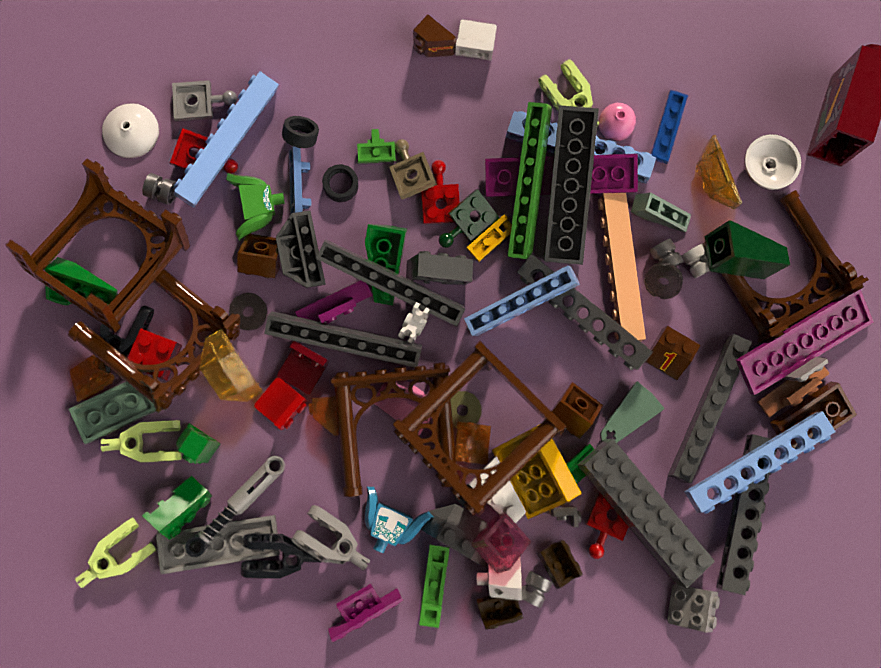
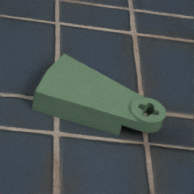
[600,381,665,443]

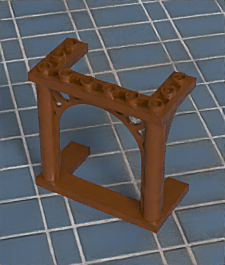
[5,158,190,333]
[393,341,567,516]

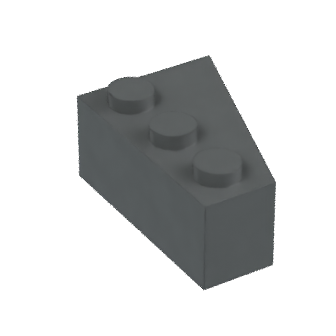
[406,251,473,285]

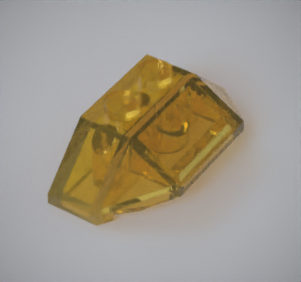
[696,135,743,209]
[199,329,263,402]

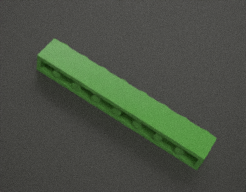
[508,102,552,259]

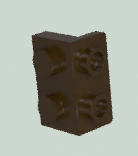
[537,540,583,589]
[476,595,524,630]

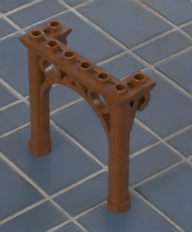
[703,190,869,342]
[68,259,240,413]
[331,362,460,497]

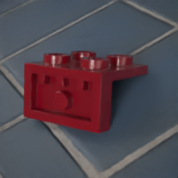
[277,341,329,395]

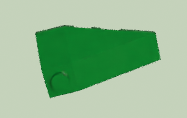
[365,224,407,306]
[45,257,117,305]

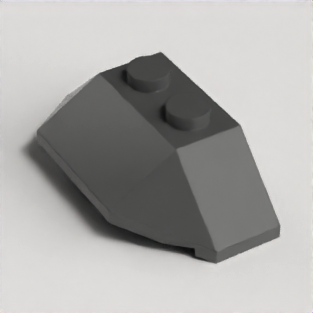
[276,211,326,288]
[421,504,497,568]

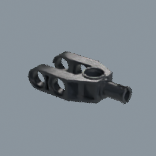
[98,305,154,374]
[240,533,321,579]

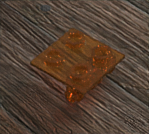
[69,354,115,402]
[454,422,491,465]

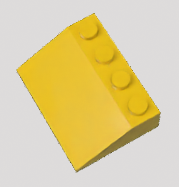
[492,424,581,519]

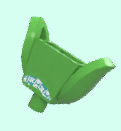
[226,173,285,240]

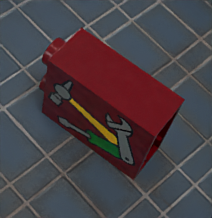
[807,44,881,167]

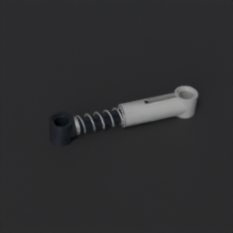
[185,456,285,557]

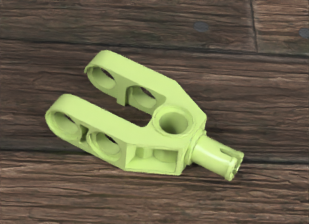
[538,59,600,126]
[101,420,182,463]
[75,518,157,588]

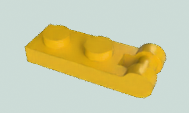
[466,214,512,262]

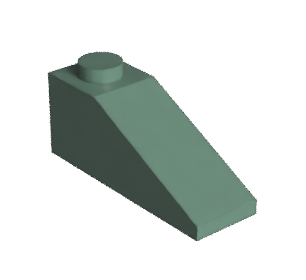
[631,192,691,232]

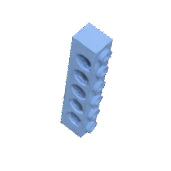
[464,266,580,336]

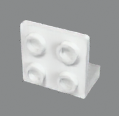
[455,20,497,60]

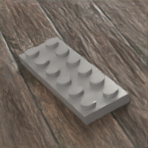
[156,515,281,574]

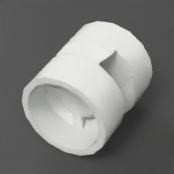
[681,243,709,279]

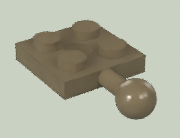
[389,139,437,200]

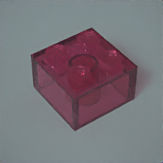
[471,512,532,573]

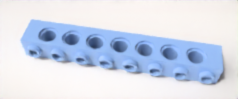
[506,111,656,184]
[684,411,836,514]

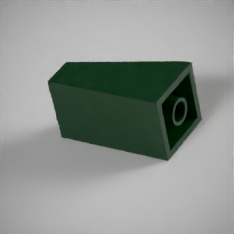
[704,220,790,279]

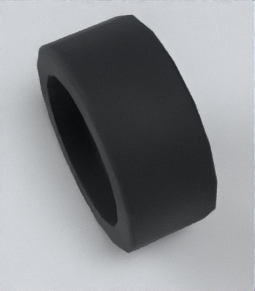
[281,116,319,148]
[322,164,359,202]

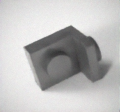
[551,507,581,527]

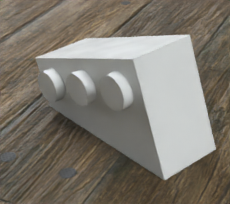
[469,456,526,527]

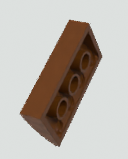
[770,381,857,455]

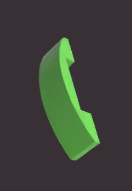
[419,544,450,628]

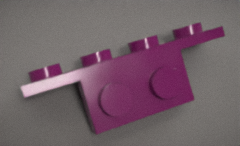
[295,280,372,323]
[328,584,403,642]

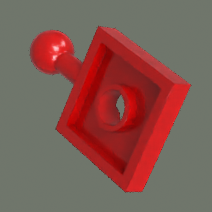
[170,128,238,174]
[421,160,460,225]
[586,492,629,559]

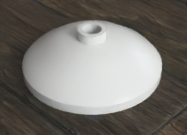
[102,104,159,158]
[744,135,801,190]

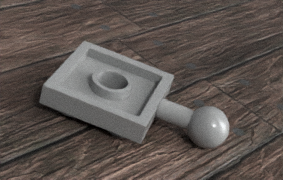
[172,81,237,121]

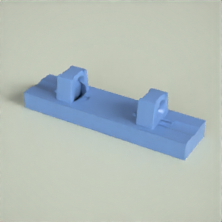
[289,146,311,213]

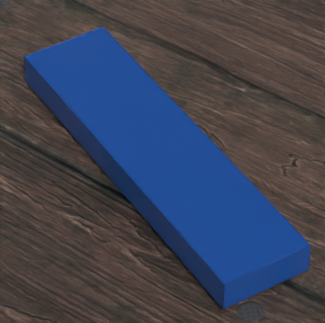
[651,90,688,164]

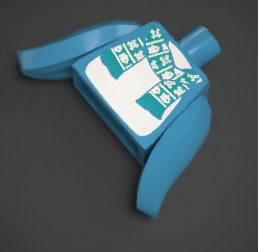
[365,486,434,553]

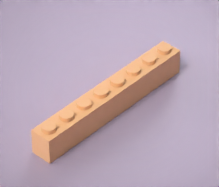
[598,193,646,342]

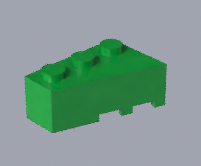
[176,423,221,464]
[142,476,212,540]

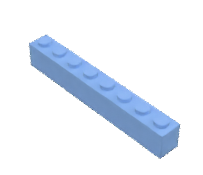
[173,71,279,208]

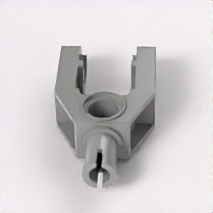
[291,505,370,571]

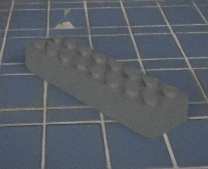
[544,105,599,265]
[578,439,715,588]

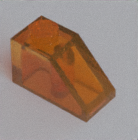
[309,396,339,437]

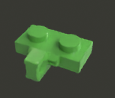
[357,129,396,164]

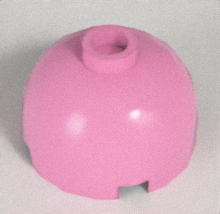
[598,103,636,141]

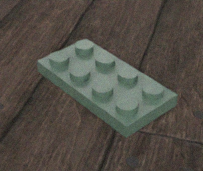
[69,382,156,444]

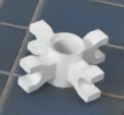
[398,302,430,343]

